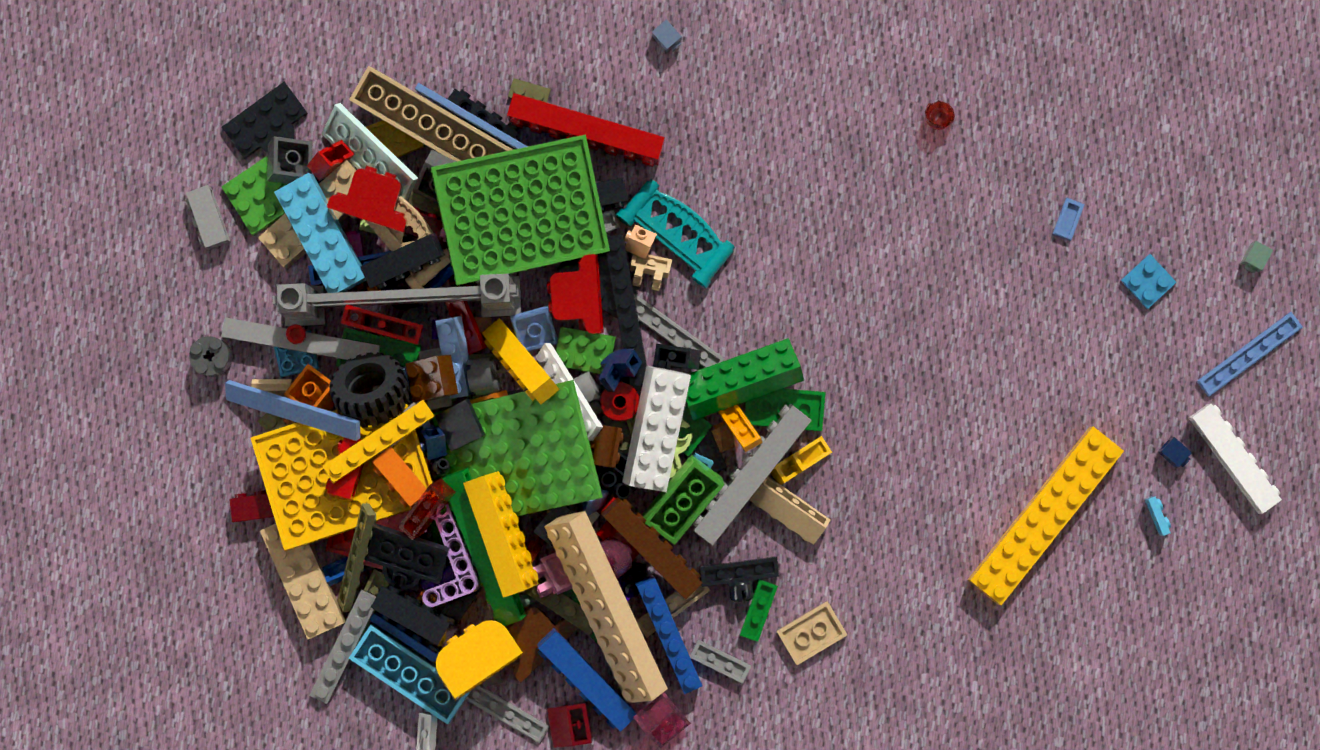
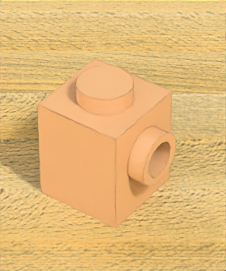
[624,225,657,259]

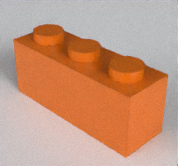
[372,446,431,509]

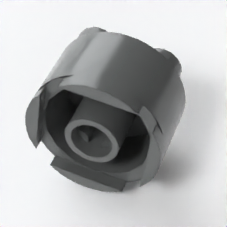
[189,336,233,377]
[467,356,503,399]

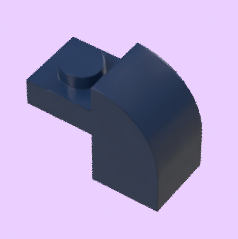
[598,349,642,392]

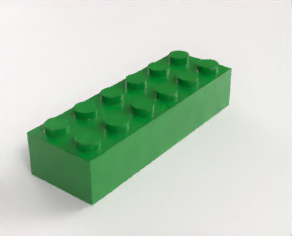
[686,338,804,420]

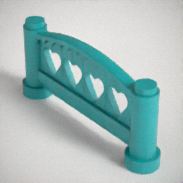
[616,179,735,289]

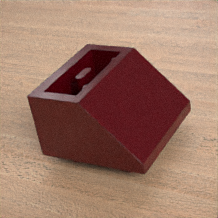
[547,701,593,748]

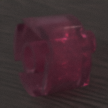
[600,536,632,579]

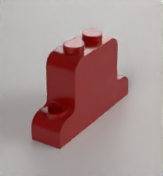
[327,166,407,232]
[547,254,604,334]
[341,304,424,345]

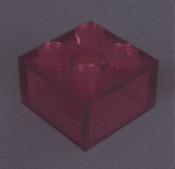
[633,692,691,749]

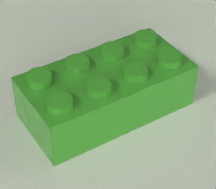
[642,454,725,545]

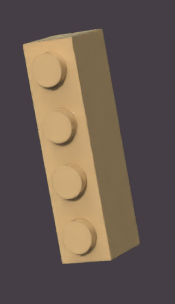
[749,476,830,545]

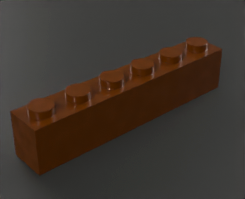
[601,497,702,600]

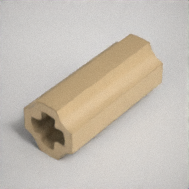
[251,379,293,396]

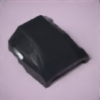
[597,449,638,501]

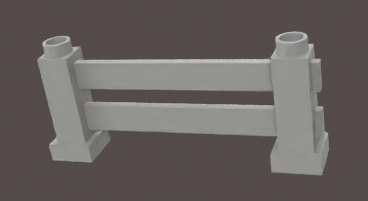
[272,274,522,327]

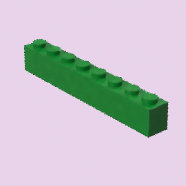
[441,468,527,626]

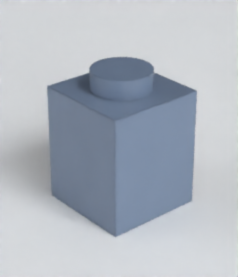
[652,19,682,53]

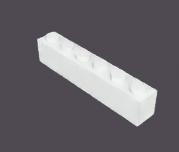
[1189,404,1282,514]

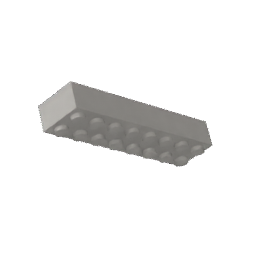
[693,404,812,546]

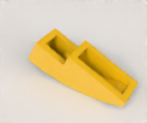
[770,436,832,485]

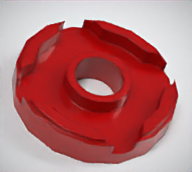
[600,382,639,422]

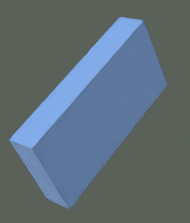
[1052,197,1085,241]

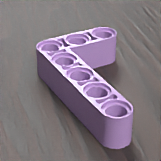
[422,499,481,607]

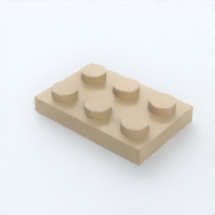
[776,601,847,665]

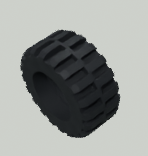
[329,352,410,428]

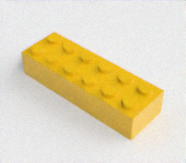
[463,471,539,598]

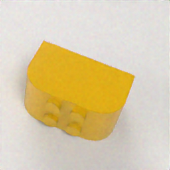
[436,620,523,701]

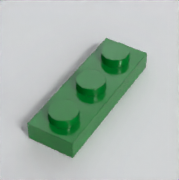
[739,579,778,642]

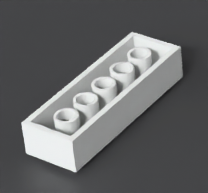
[622,366,691,492]

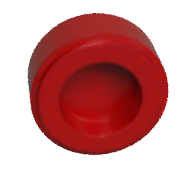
[286,324,307,344]

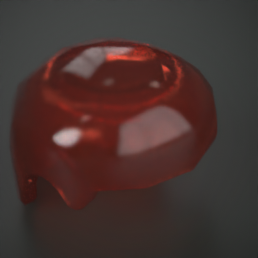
[925,100,955,130]

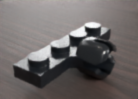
[699,556,779,602]

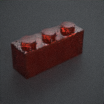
[398,479,455,540]

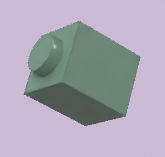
[1241,241,1273,273]

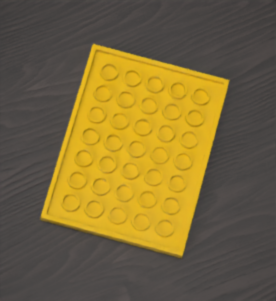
[250,403,438,551]

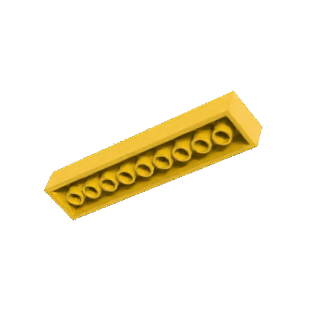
[967,426,1124,605]

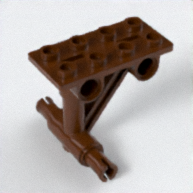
[589,425,623,468]

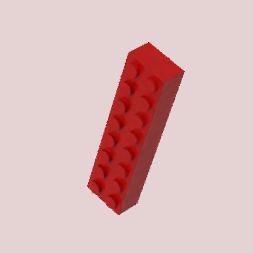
[507,93,665,167]

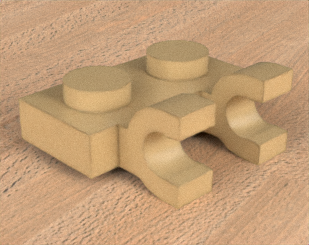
[630,254,672,291]

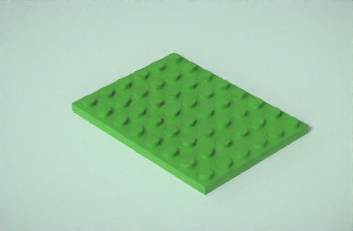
[430,135,610,285]
[433,380,603,516]

